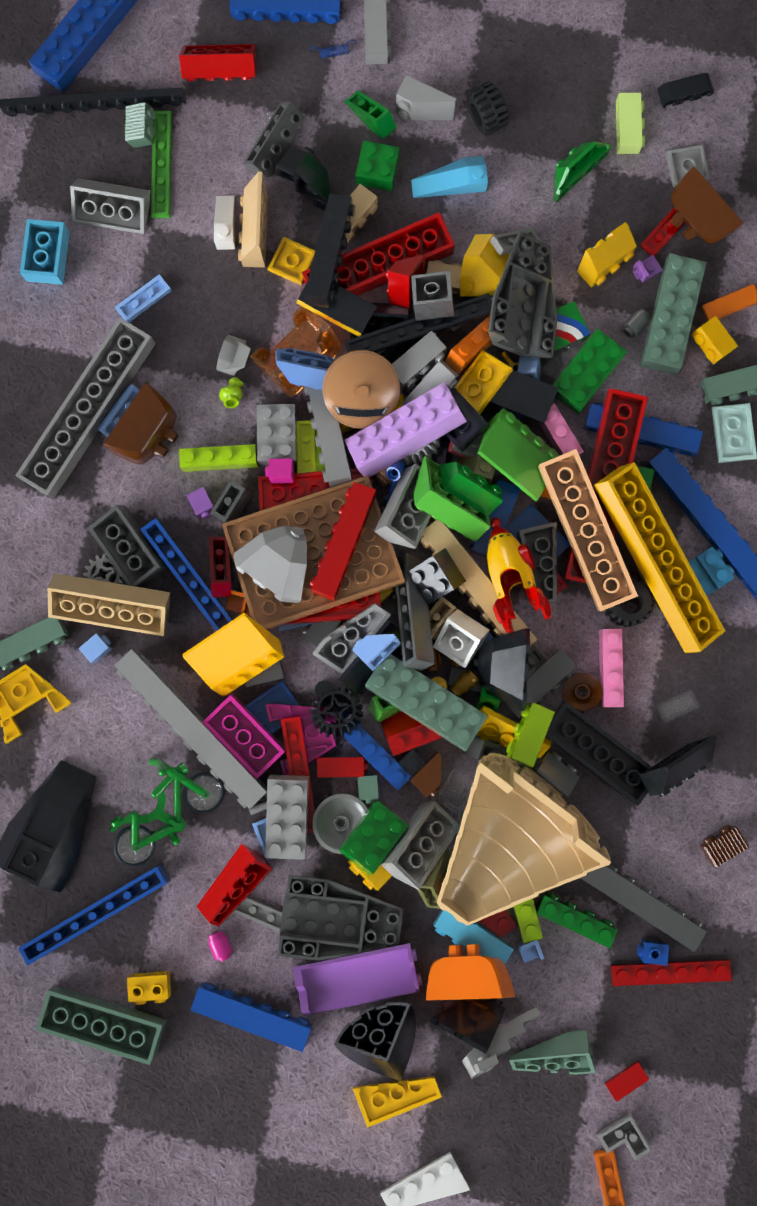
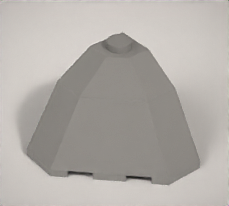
[234,526,307,603]

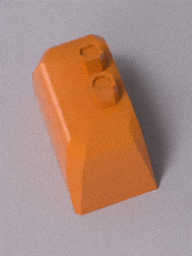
[426,944,515,1000]

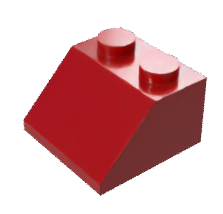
[386,255,425,308]

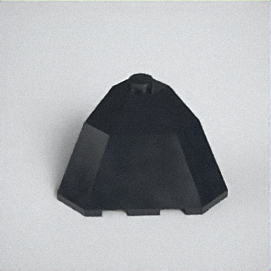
[276,145,330,211]
[473,628,530,711]
[429,998,505,1054]

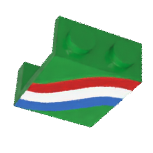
[554,301,591,352]

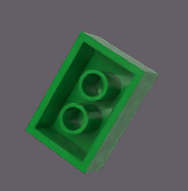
[338,801,409,875]

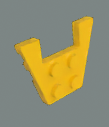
[0,664,73,744]

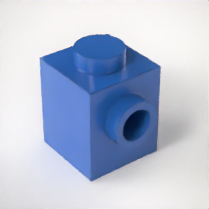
[637,939,669,966]

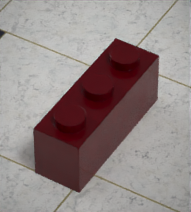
[209,537,231,597]

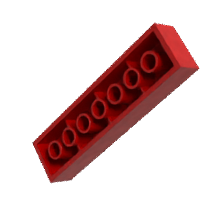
[302,212,455,296]

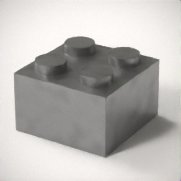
[411,271,454,321]

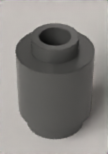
[623,309,651,337]

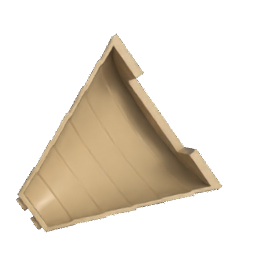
[437,753,611,926]

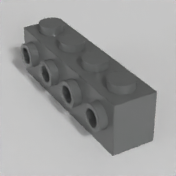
[243,102,305,178]

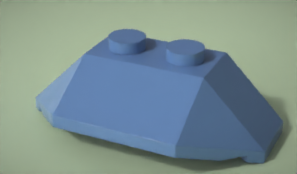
[275,348,336,390]

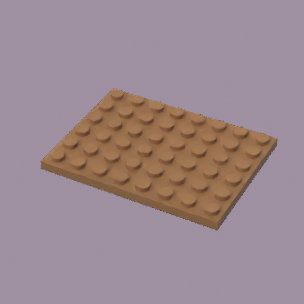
[222,476,405,630]

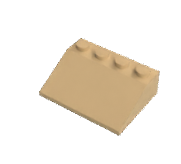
[238,172,268,267]

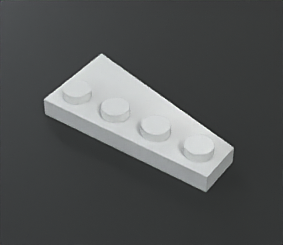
[380,1152,470,1206]

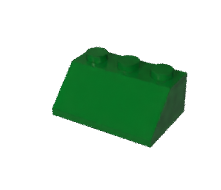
[440,462,503,516]

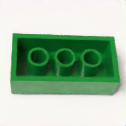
[552,328,627,415]

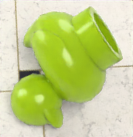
[219,377,244,408]

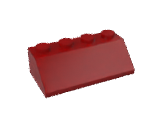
[179,44,256,81]
[381,692,452,756]

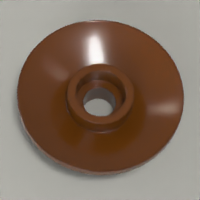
[563,673,602,711]

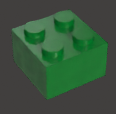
[355,141,400,192]

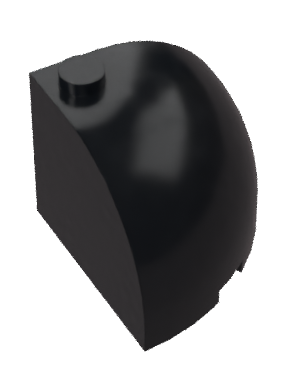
[334,1002,416,1081]

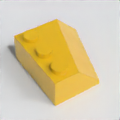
[577,222,637,288]

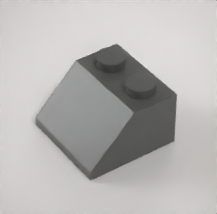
[532,751,580,797]

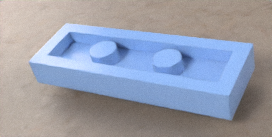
[115,274,172,323]
[97,384,140,437]

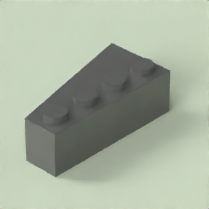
[516,522,557,604]

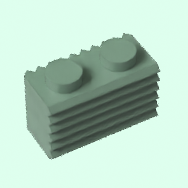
[125,102,155,147]

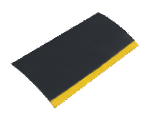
[296,282,377,337]

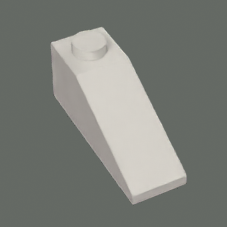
[214,195,236,250]

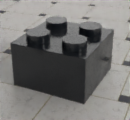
[407,548,466,605]

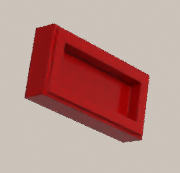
[605,1061,649,1102]

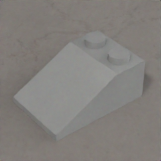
[396,75,457,120]

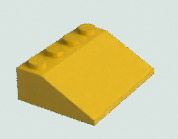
[182,613,284,697]

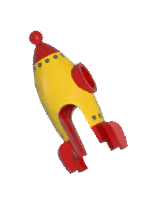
[487,517,551,633]

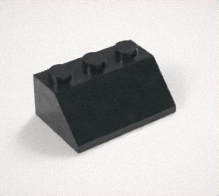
[350,302,408,339]

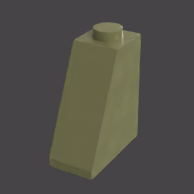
[457,455,495,483]
[418,847,451,909]

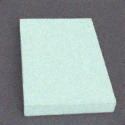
[711,403,757,463]

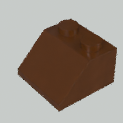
[410,752,441,798]

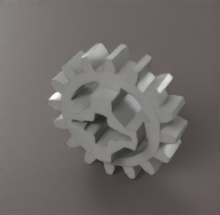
[83,554,125,584]

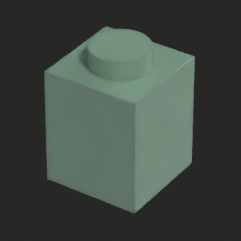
[358,775,379,804]

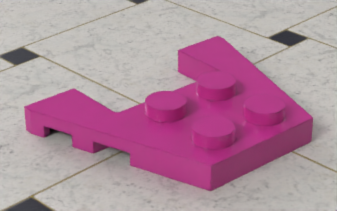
[266,703,336,775]

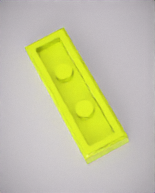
[296,420,316,473]

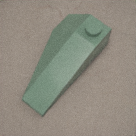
[509,1030,596,1075]

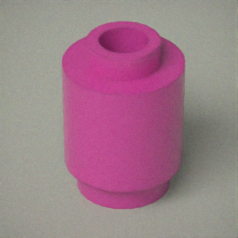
[208,930,233,962]

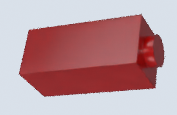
[317,757,368,778]

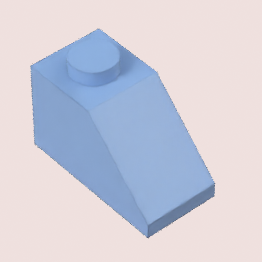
[352,634,401,671]

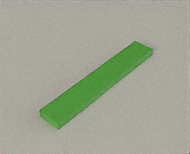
[151,111,172,218]

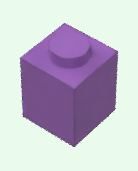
[186,487,214,519]

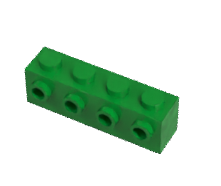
[535,892,618,948]

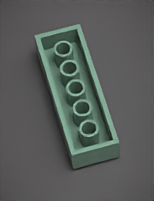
[640,253,707,375]
[365,654,488,751]
[35,985,167,1065]

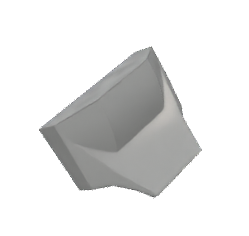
[216,335,251,376]

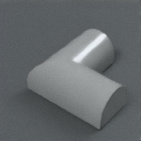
[596,1112,652,1161]

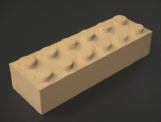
[47,573,170,636]

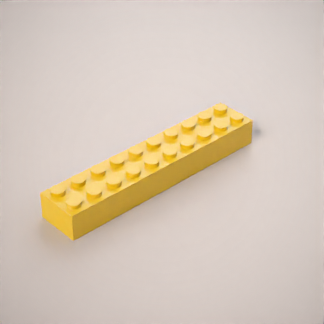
[593,462,725,653]

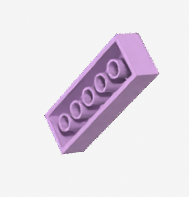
[345,382,467,478]

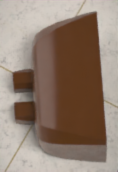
[670,166,744,245]
[103,382,179,464]

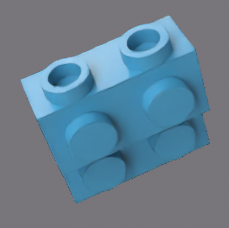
[689,547,735,596]

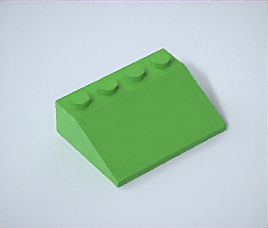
[478,408,560,501]
[414,456,491,542]

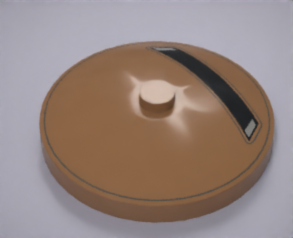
[322,350,400,429]

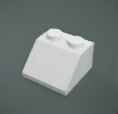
[433,609,490,668]

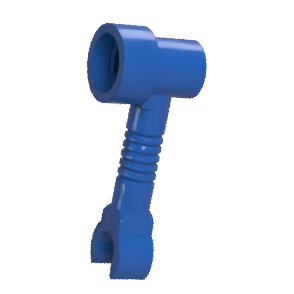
[383,461,405,507]

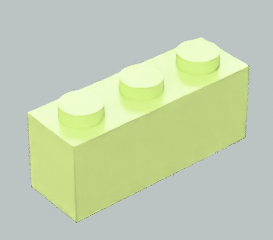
[616,93,645,154]

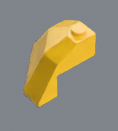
[460,234,510,296]

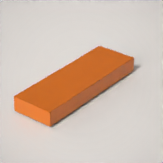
[701,284,757,321]
[593,1149,626,1206]

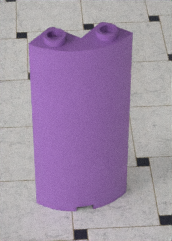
[293,943,423,1016]

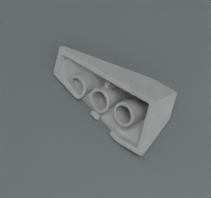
[312,603,391,674]

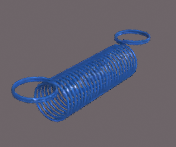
[309,40,356,58]

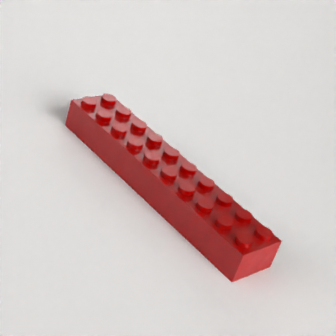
[563,388,648,584]

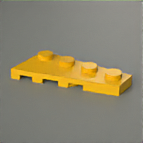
[353,1076,442,1128]

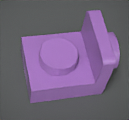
[633,255,663,283]

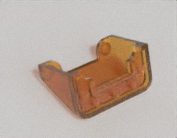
[249,306,341,396]

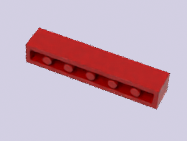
[310,482,377,601]

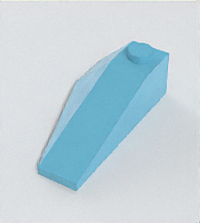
[411,156,488,198]

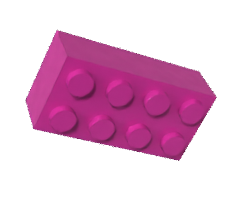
[202,694,286,779]

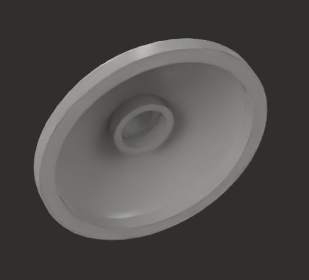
[312,794,368,854]

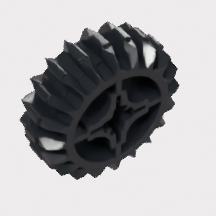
[310,686,363,739]

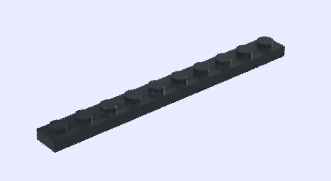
[0,87,186,117]

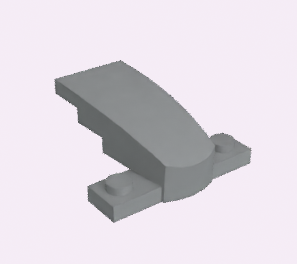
[462,1007,540,1079]

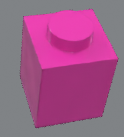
[265,458,294,483]

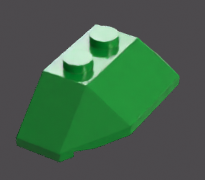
[554,142,612,203]

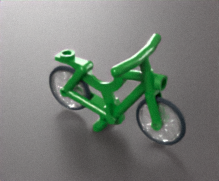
[109,758,224,866]

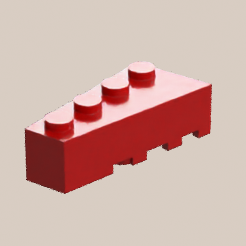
[196,844,273,927]

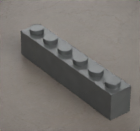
[396,553,435,671]

